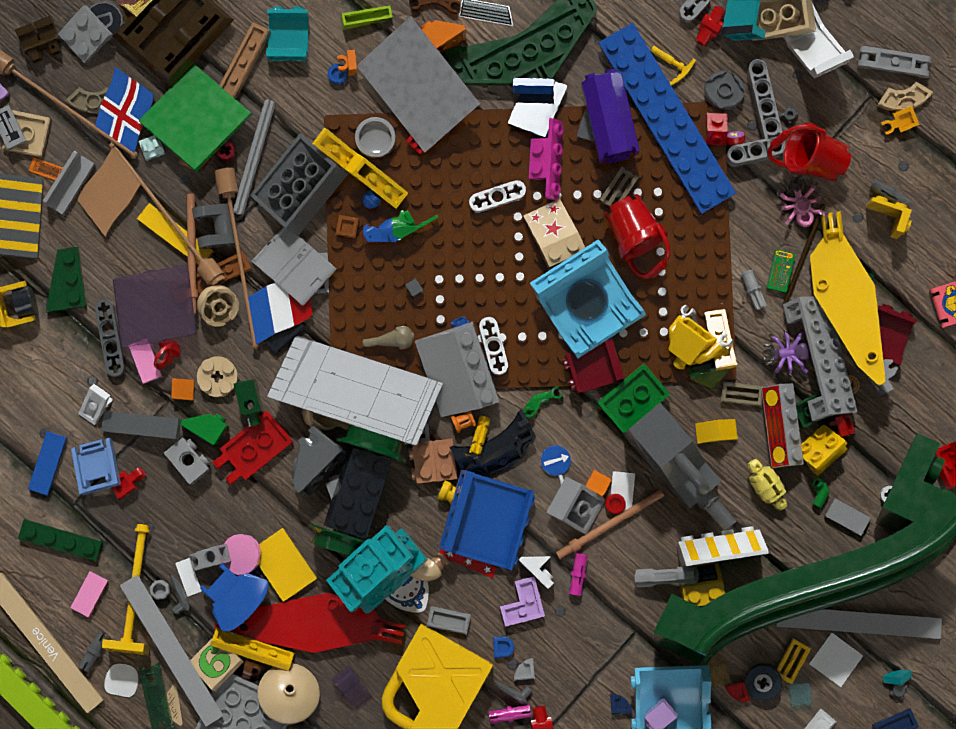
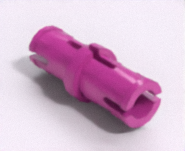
[568,553,588,596]
[489,705,531,724]

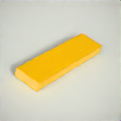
[137,203,214,265]
[210,627,294,671]

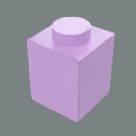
[644,697,677,729]

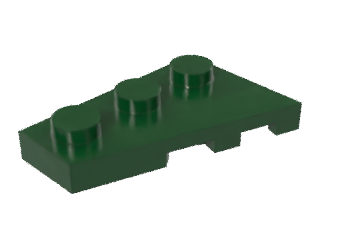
[46,247,87,313]

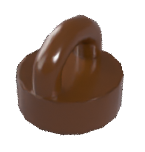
[241,658,262,679]

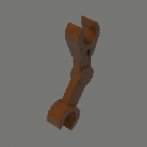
[409,0,461,14]

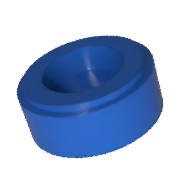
[328,64,348,85]

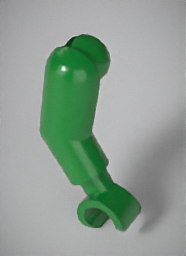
[523,386,563,418]

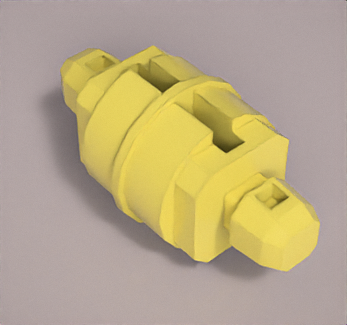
[748,459,787,511]

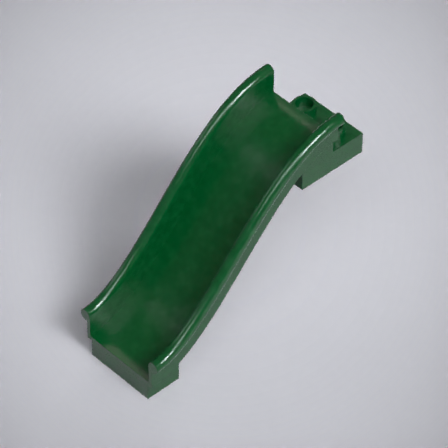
[654,433,956,666]

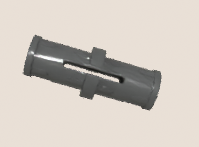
[869,178,910,205]
[78,630,110,672]

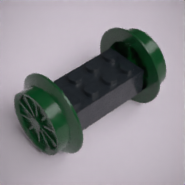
[309,425,407,556]

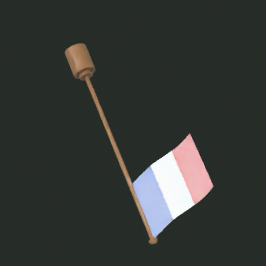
[214,168,313,349]

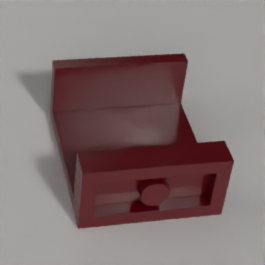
[873,304,917,367]
[563,339,625,394]

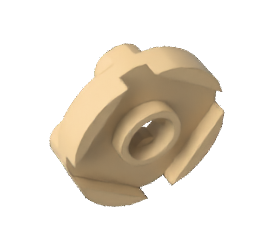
[197,356,238,397]

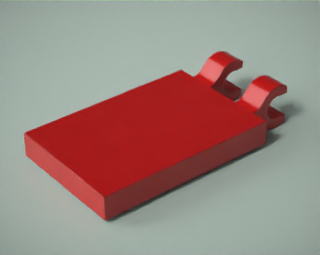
[212,410,293,485]

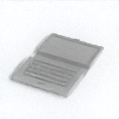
[251,226,336,306]

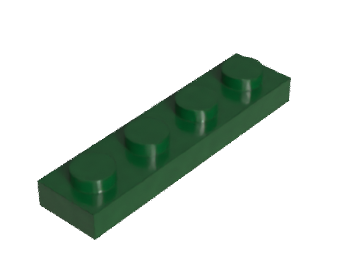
[18,519,103,561]

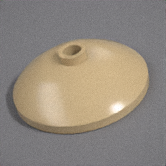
[258,663,320,724]

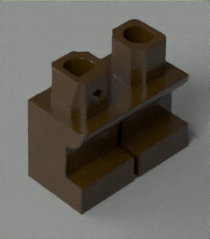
[15,16,61,63]

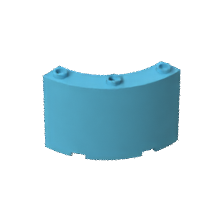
[631,665,711,729]

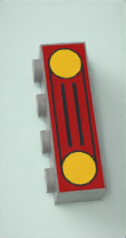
[761,383,803,468]

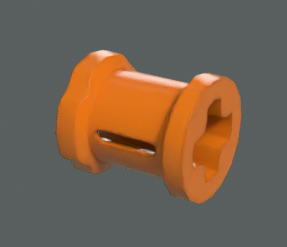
[451,411,477,433]

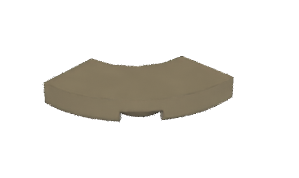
[65,87,108,114]

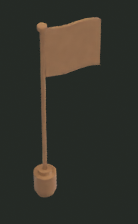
[78,142,226,286]

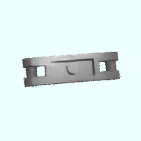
[858,46,932,78]

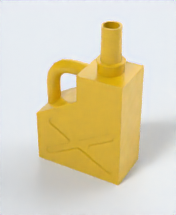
[381,624,493,729]

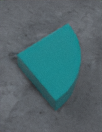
[883,670,912,685]

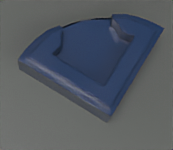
[610,693,632,714]

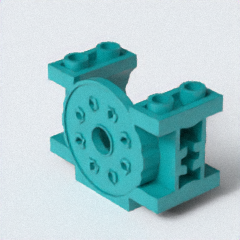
[326,525,428,614]

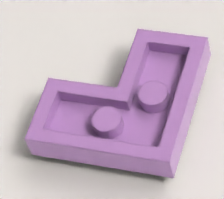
[500,576,545,627]

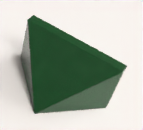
[685,358,730,389]

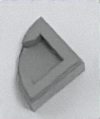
[514,658,535,681]

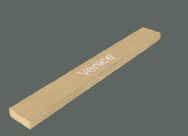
[0,573,104,713]

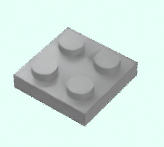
[58,6,113,63]

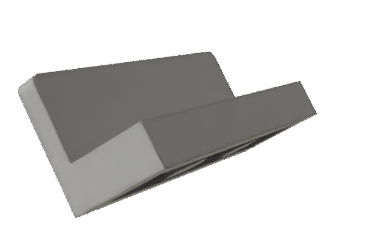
[43,150,95,215]

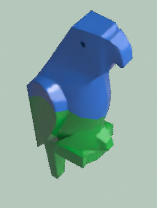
[363,210,438,243]

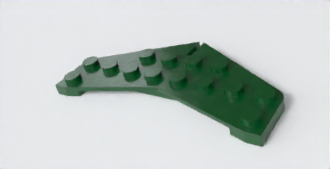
[440,0,597,86]

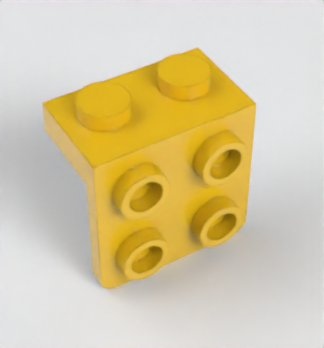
[866,196,912,239]

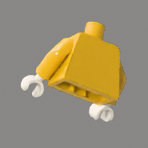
[669,305,733,369]

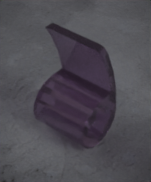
[332,666,372,708]

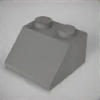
[546,477,606,535]

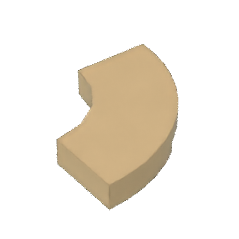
[877,82,933,112]

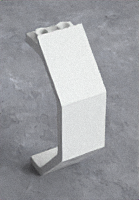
[783,3,854,79]

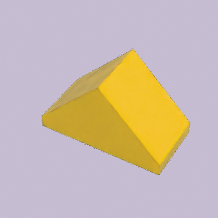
[695,419,738,444]

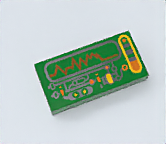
[766,249,795,293]

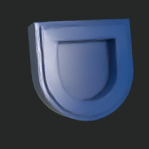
[493,637,514,658]

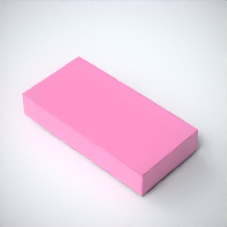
[129,339,163,384]
[70,571,109,617]

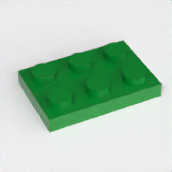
[597,363,671,433]

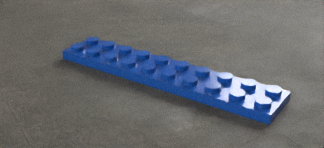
[598,23,736,214]

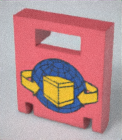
[929,281,956,328]

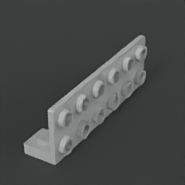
[783,296,857,421]

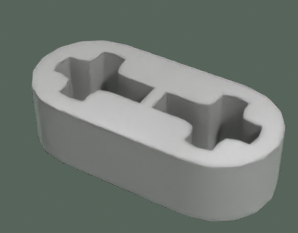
[679,0,710,23]

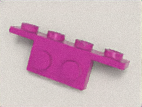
[529,118,564,201]

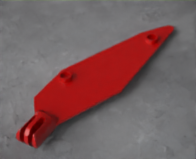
[214,593,406,653]

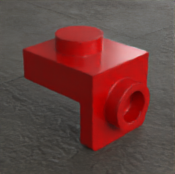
[706,113,728,145]

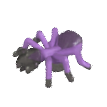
[762,329,811,379]

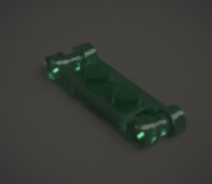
[139,663,175,729]

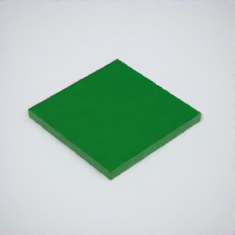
[138,64,252,172]

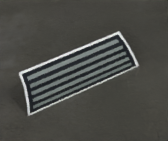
[459,0,513,26]

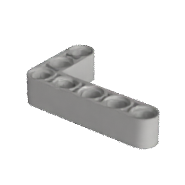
[726,59,785,167]

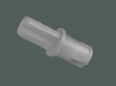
[740,269,766,310]

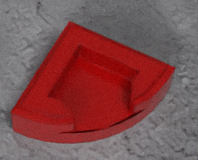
[724,681,750,702]

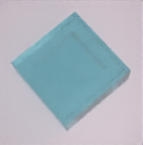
[788,683,812,706]

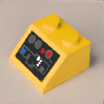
[677,561,725,606]

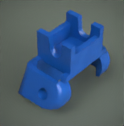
[200,564,269,632]

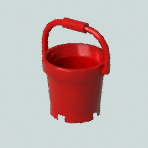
[767,122,851,181]
[604,194,671,279]

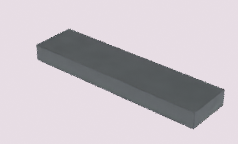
[101,411,181,440]

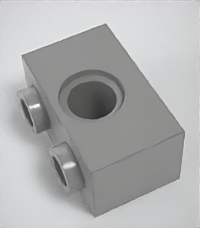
[164,437,211,485]

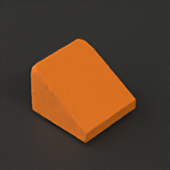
[171,378,194,400]
[585,470,612,497]

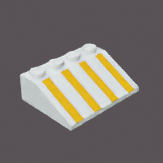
[677,526,768,566]

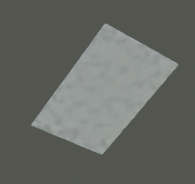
[357,16,480,152]

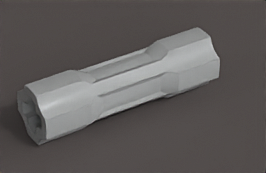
[635,566,699,587]

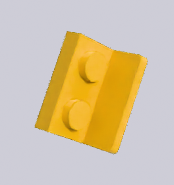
[801,425,847,476]

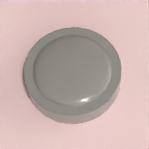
[355,117,395,159]

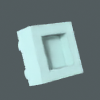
[139,136,165,161]

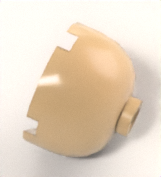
[197,285,239,327]

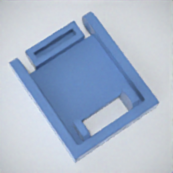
[71,438,121,495]

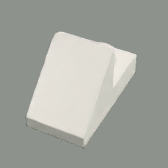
[78,384,113,425]
[519,556,553,589]

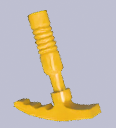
[650,46,696,86]

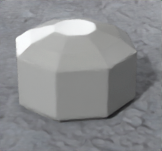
[150,580,170,600]

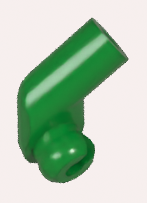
[812,477,829,509]

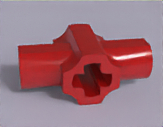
[695,6,726,47]
[531,705,553,729]

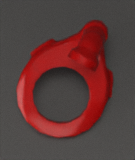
[153,340,181,370]

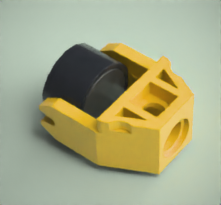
[0,281,38,327]

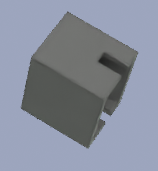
[405,278,423,298]

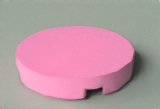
[224,534,261,575]

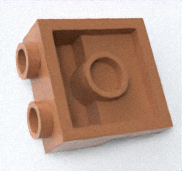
[408,439,458,484]

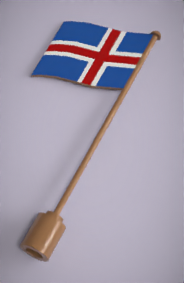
[0,50,154,159]

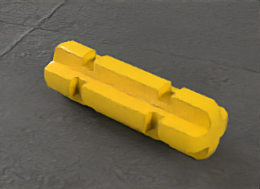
[470,416,490,455]

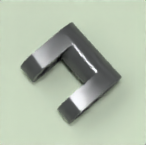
[192,204,235,249]

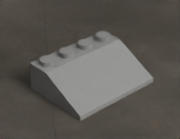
[415,322,499,417]

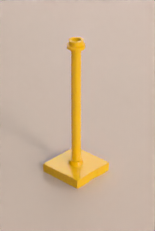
[102,524,150,655]

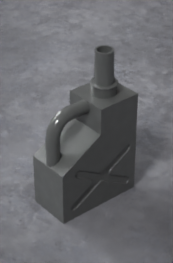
[623,403,736,531]

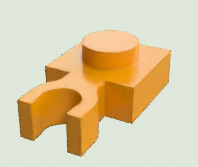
[881,106,920,135]

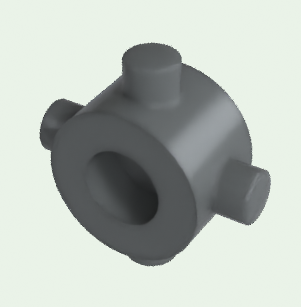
[781,106,798,124]
[890,684,907,699]

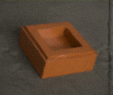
[335,215,359,239]

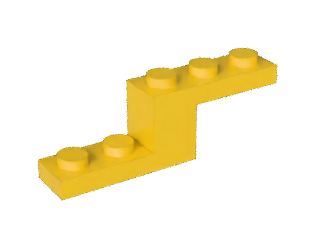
[312,128,408,209]

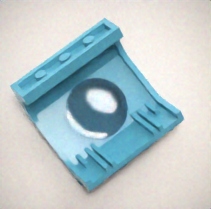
[530,240,646,359]

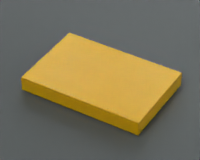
[259,528,318,602]

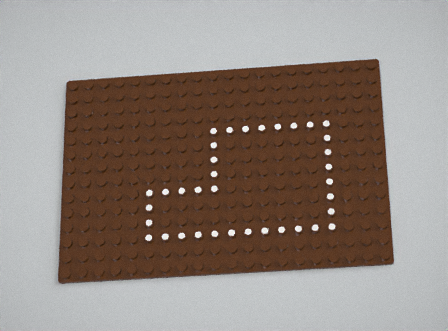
[324,102,736,389]

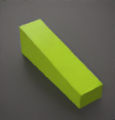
[340,6,393,30]

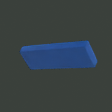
[28,431,67,496]

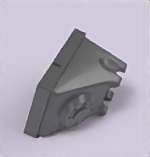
[292,426,347,499]

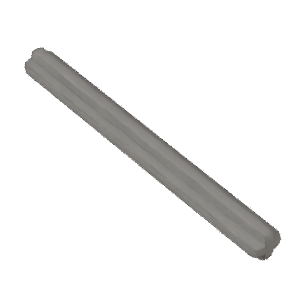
[233,99,276,215]

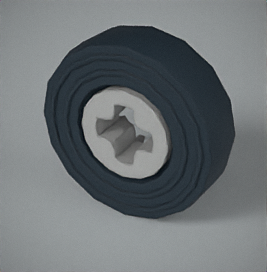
[745,663,782,701]

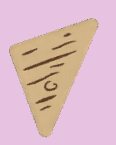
[157,684,183,726]

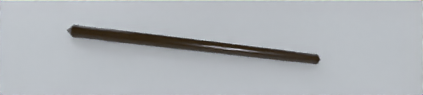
[782,204,825,305]

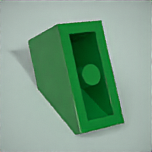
[181,413,229,446]

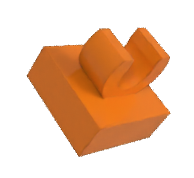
[337,50,357,76]

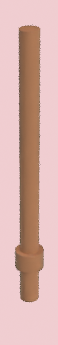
[186,194,198,315]
[556,490,664,559]

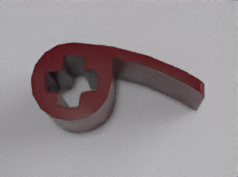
[201,141,236,171]

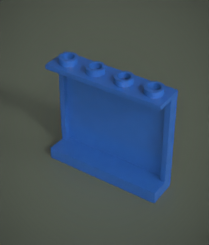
[438,470,535,570]

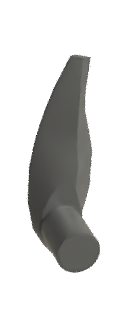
[170,575,189,615]
[494,681,532,704]

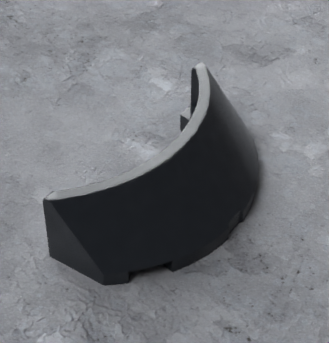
[450,409,536,476]

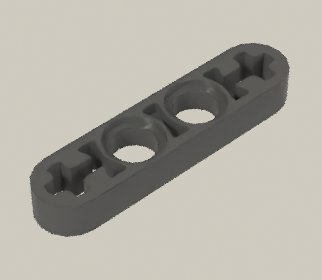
[95,299,125,377]

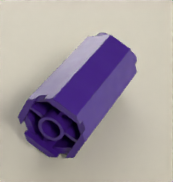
[581,69,640,163]

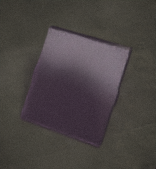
[113,265,196,348]

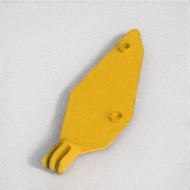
[810,211,886,385]

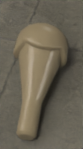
[362,326,415,349]

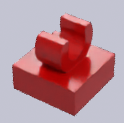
[829,414,856,437]

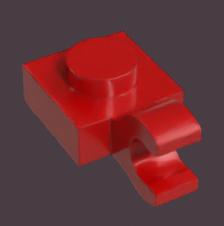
[112,467,147,500]

